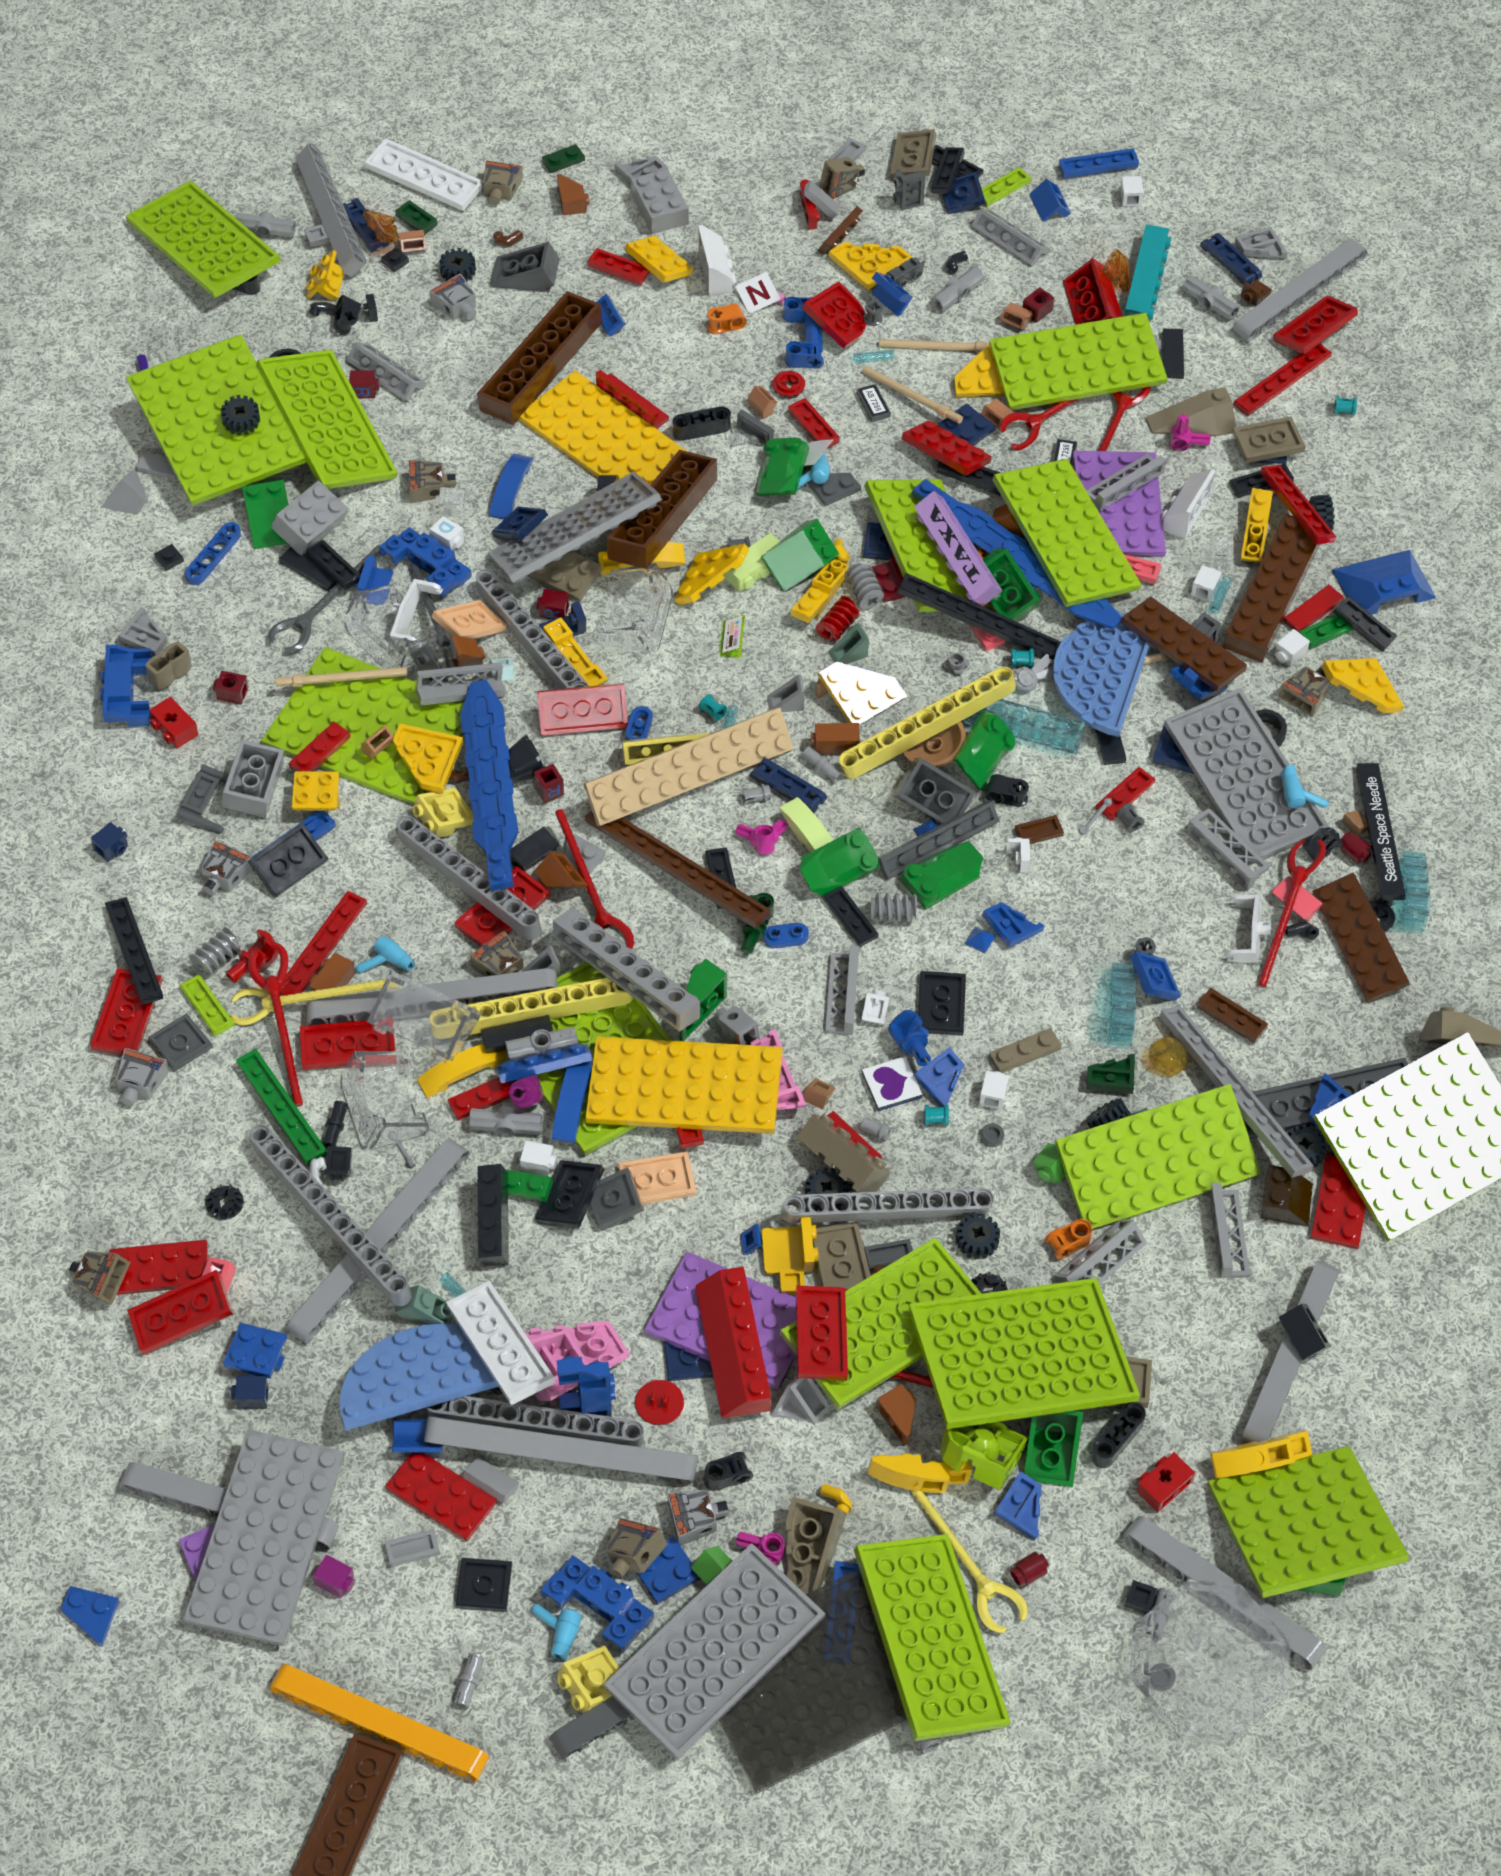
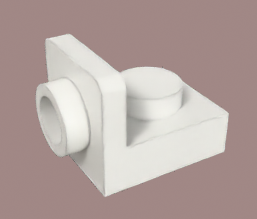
[1006,837,1030,873]
[861,990,890,1025]

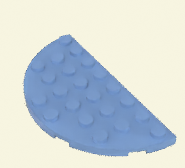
[1053,610,1151,737]
[340,1323,498,1431]

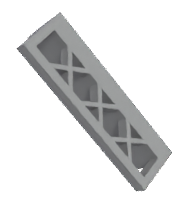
[971,208,1051,265]
[346,342,427,401]
[1086,453,1167,511]
[415,663,505,705]
[1186,808,1270,891]
[825,945,859,1035]
[1209,1182,1250,1278]
[1054,1218,1147,1285]

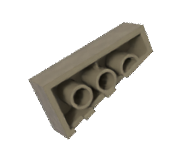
[797,1114,891,1192]

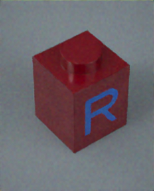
[349,370,379,399]
[536,589,570,620]
[533,764,564,803]

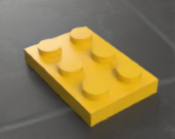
[625,235,694,283]

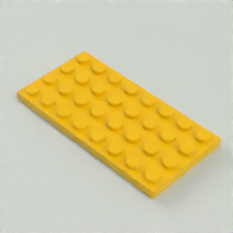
[518,370,688,485]
[586,1037,783,1134]

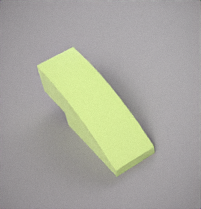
[778,797,833,853]

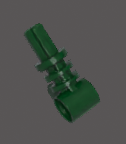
[740,892,774,955]

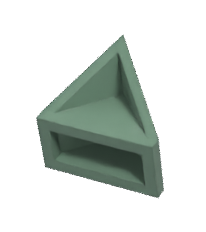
[829,622,869,664]

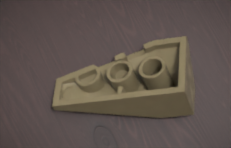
[1145,387,1236,436]
[1418,1007,1501,1048]
[786,1497,847,1603]

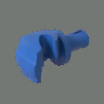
[888,1010,931,1066]

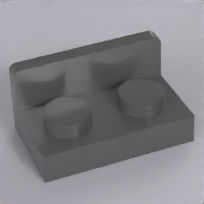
[893,169,925,210]

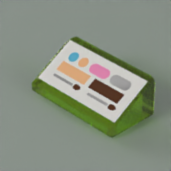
[720,615,745,658]

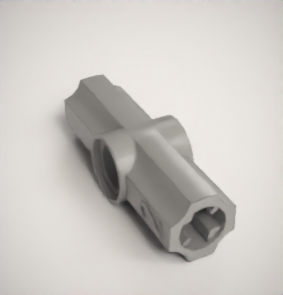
[235,212,296,238]
[931,266,984,312]
[1182,275,1240,320]
[505,1027,578,1061]
[469,1106,542,1137]

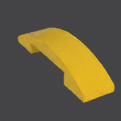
[543,618,608,686]
[417,1044,509,1098]

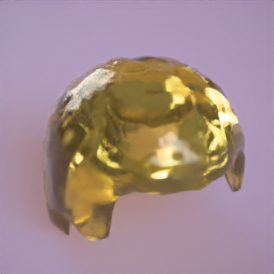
[1148,1037,1188,1076]

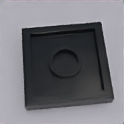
[455,1558,513,1612]

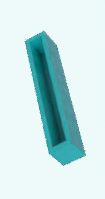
[1124,224,1172,320]

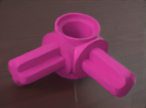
[1171,414,1211,451]
[735,819,788,854]
[736,1531,785,1565]

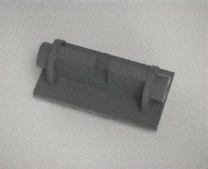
[886,258,925,288]
[410,644,449,683]

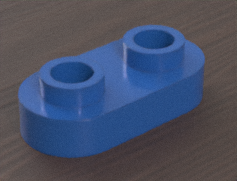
[626,706,653,740]
[764,923,809,948]

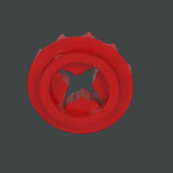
[773,371,805,398]

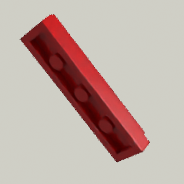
[596,370,669,429]

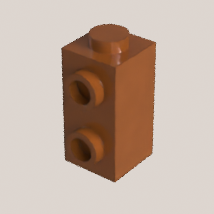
[810,723,860,754]
[309,952,356,999]

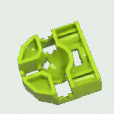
[940,1422,1028,1490]

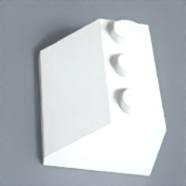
[698,225,736,296]
[1161,469,1216,539]

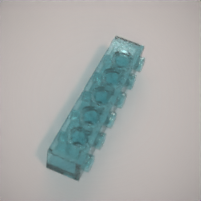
[958,687,1085,755]

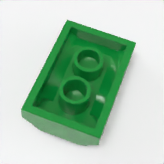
[755,437,810,496]
[983,547,1042,622]
[953,711,1016,789]
[799,827,880,897]
[899,841,984,910]

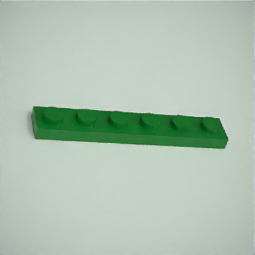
[236,1049,327,1166]

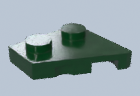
[1086,1054,1135,1094]

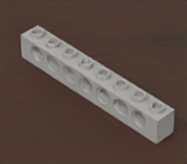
[553,908,700,1032]

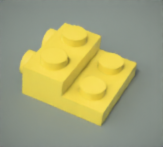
[413,788,474,838]
[557,1646,620,1714]

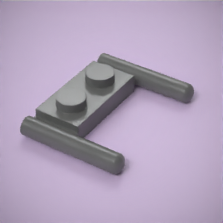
[176,764,229,834]

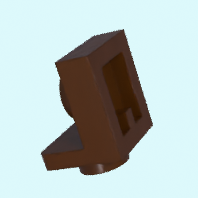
[1241,279,1272,306]

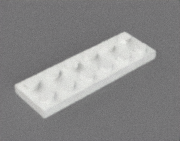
[364,139,484,211]
[446,1281,556,1405]

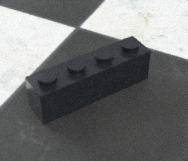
[477,1164,509,1266]

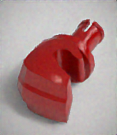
[225,929,279,983]

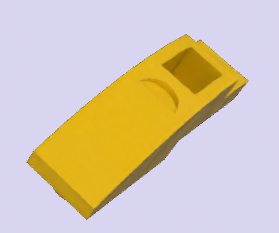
[1240,488,1273,563]
[598,542,686,575]
[790,559,849,623]
[1210,1430,1312,1478]
[867,1453,973,1493]

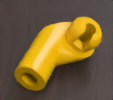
[833,538,850,564]
[820,1484,852,1516]

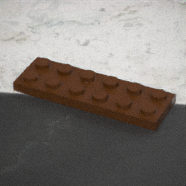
[1121,596,1247,692]
[1312,872,1410,1003]
[292,1733,404,1876]

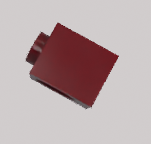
[1023,287,1055,323]
[213,671,249,705]

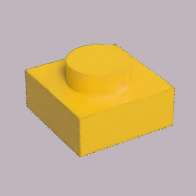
[779,1268,805,1295]

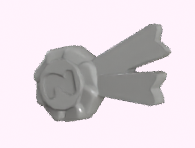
[1013,654,1054,693]

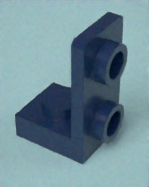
[539,601,586,636]

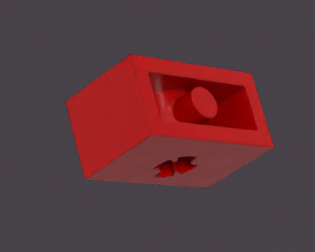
[149,696,199,749]
[1136,1452,1196,1513]

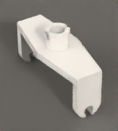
[390,579,443,648]
[1226,894,1272,963]

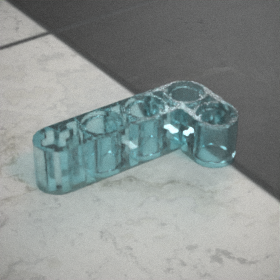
[1400,851,1430,932]
[1108,962,1136,1046]

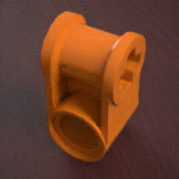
[707,303,747,334]
[1044,1219,1092,1260]

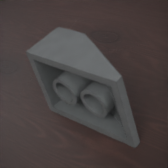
[491,241,560,291]
[893,757,976,824]

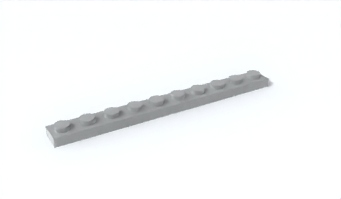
[1159,1005,1313,1178]

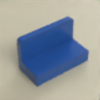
[1030,179,1071,221]
[872,272,913,316]
[357,555,393,604]
[392,1419,444,1452]

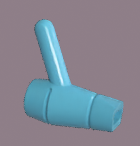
[797,453,830,489]
[1280,765,1329,808]
[355,936,415,973]
[532,1604,581,1661]

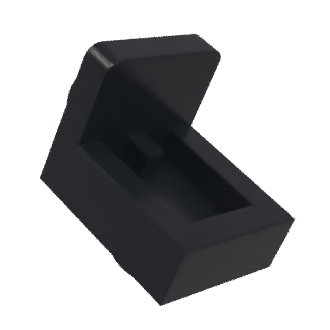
[1302,827,1343,860]
[324,1146,353,1180]

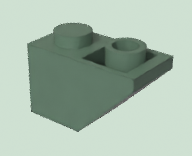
[395,1285,452,1325]

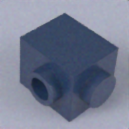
[90,822,128,862]
[231,1374,269,1409]

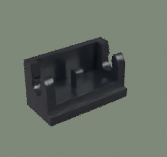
[510,826,559,871]
[1278,1304,1331,1360]

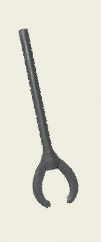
[268,545,380,652]
[410,563,457,668]

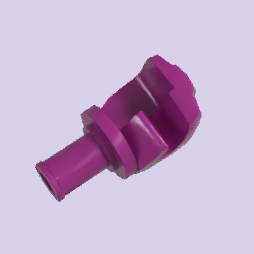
[509,1075,544,1109]

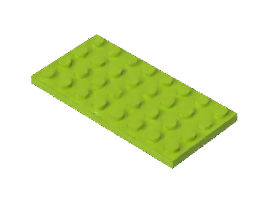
[125,180,281,298]
[989,313,1168,410]
[256,350,398,489]
[993,459,1142,607]
[864,479,994,612]
[1054,1084,1261,1229]
[780,1237,982,1410]
[854,1534,1011,1741]

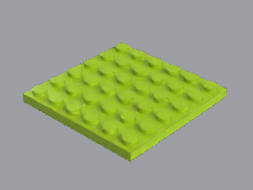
[1208,1446,1409,1598]

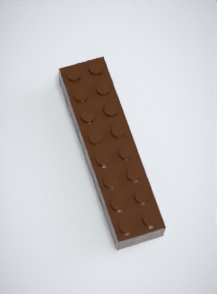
[477,291,603,425]
[607,450,717,569]
[1223,514,1321,663]

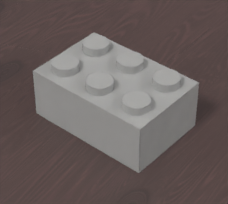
[631,169,689,234]
[271,480,349,555]
[223,740,284,818]

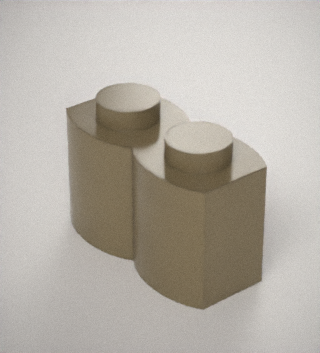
[145,641,192,690]

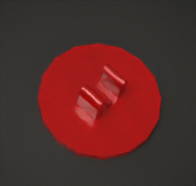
[635,1380,684,1425]

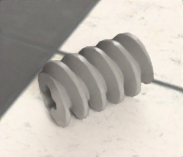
[846,563,884,610]
[870,892,917,923]
[189,927,241,975]

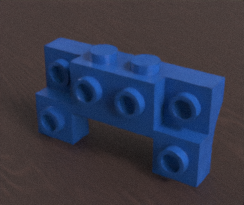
[379,527,472,598]
[100,644,152,727]
[556,1356,616,1417]
[541,1555,654,1654]

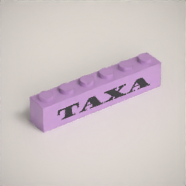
[914,491,1002,607]

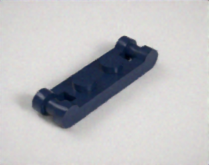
[343,198,389,253]
[1200,233,1262,285]
[750,758,827,813]

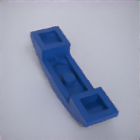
[489,453,534,520]
[552,1061,593,1144]

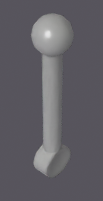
[1080,798,1112,835]
[388,1129,416,1168]

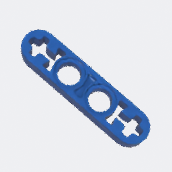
[185,522,241,585]

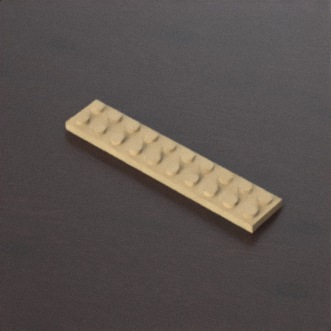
[583,707,794,826]

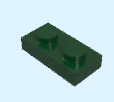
[542,144,585,174]
[395,200,438,235]

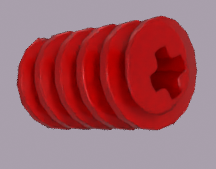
[815,595,860,641]

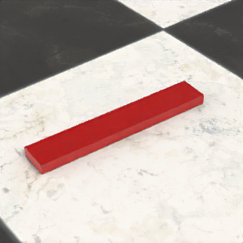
[1233,343,1332,416]
[1260,465,1336,545]
[280,891,367,1004]

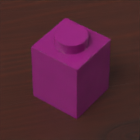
[313,1555,355,1598]

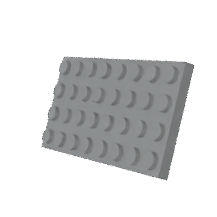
[487,471,662,583]
[1164,688,1329,864]
[184,1429,345,1646]
[604,1543,825,1761]

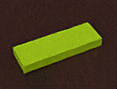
[982,167,1032,207]
[179,974,235,1037]

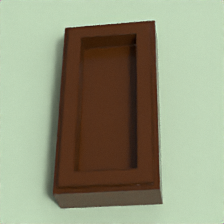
[1014,815,1064,844]

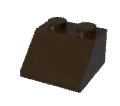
[1261,1165,1313,1226]

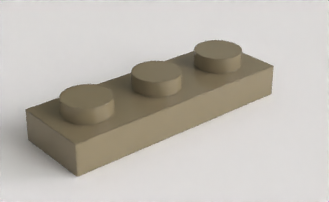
[989,1028,1062,1073]

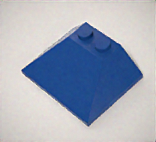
[1332,550,1436,615]

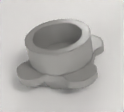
[944,652,969,675]

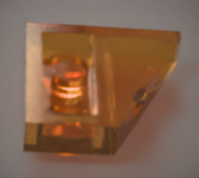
[363,209,399,244]
[1102,249,1131,291]

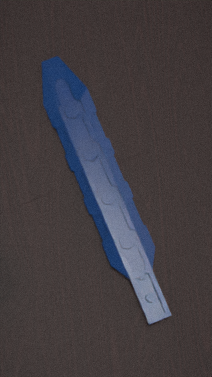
[911,479,1122,630]
[460,679,519,891]

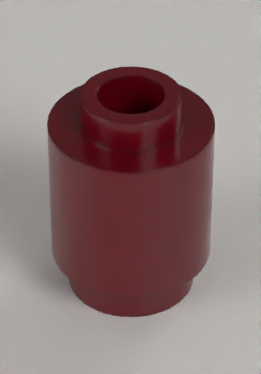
[1340,832,1372,864]
[1009,1551,1049,1587]

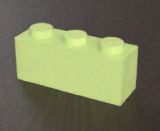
[723,533,780,592]

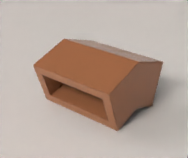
[399,230,427,252]
[1000,302,1033,330]
[748,386,778,419]
[981,398,1014,430]
[361,725,394,759]

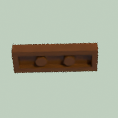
[817,206,863,255]
[1197,987,1268,1044]

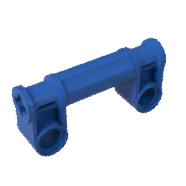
[783,296,824,368]

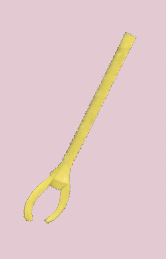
[230,977,397,1025]
[911,1490,1027,1633]

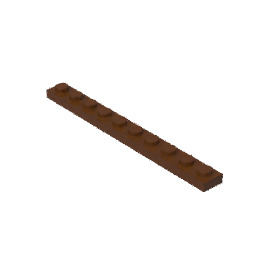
[585,810,771,929]

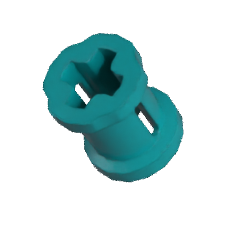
[1334,396,1357,415]
[1011,648,1034,668]
[699,694,728,722]
[924,1105,949,1126]

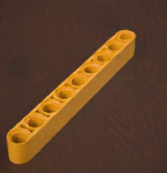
[269,1664,489,1782]

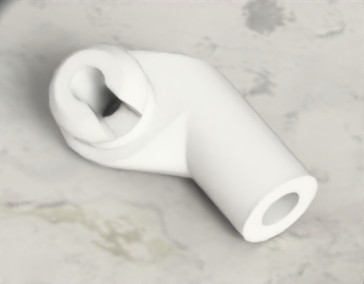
[309,1157,326,1186]

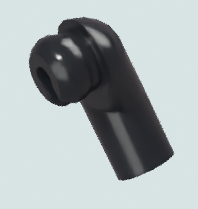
[945,250,968,273]
[308,302,336,317]
[1285,921,1319,940]

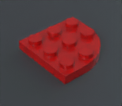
[801,281,866,349]

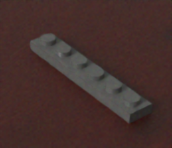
[878,800,999,879]

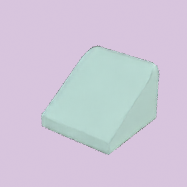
[490,658,514,681]

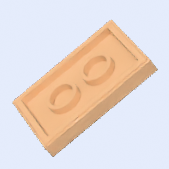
[432,600,507,639]
[617,1151,696,1204]

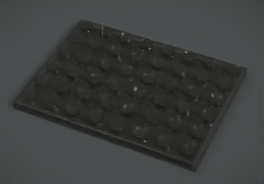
[719,1569,907,1794]

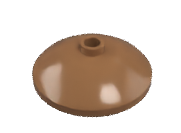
[903,721,966,768]

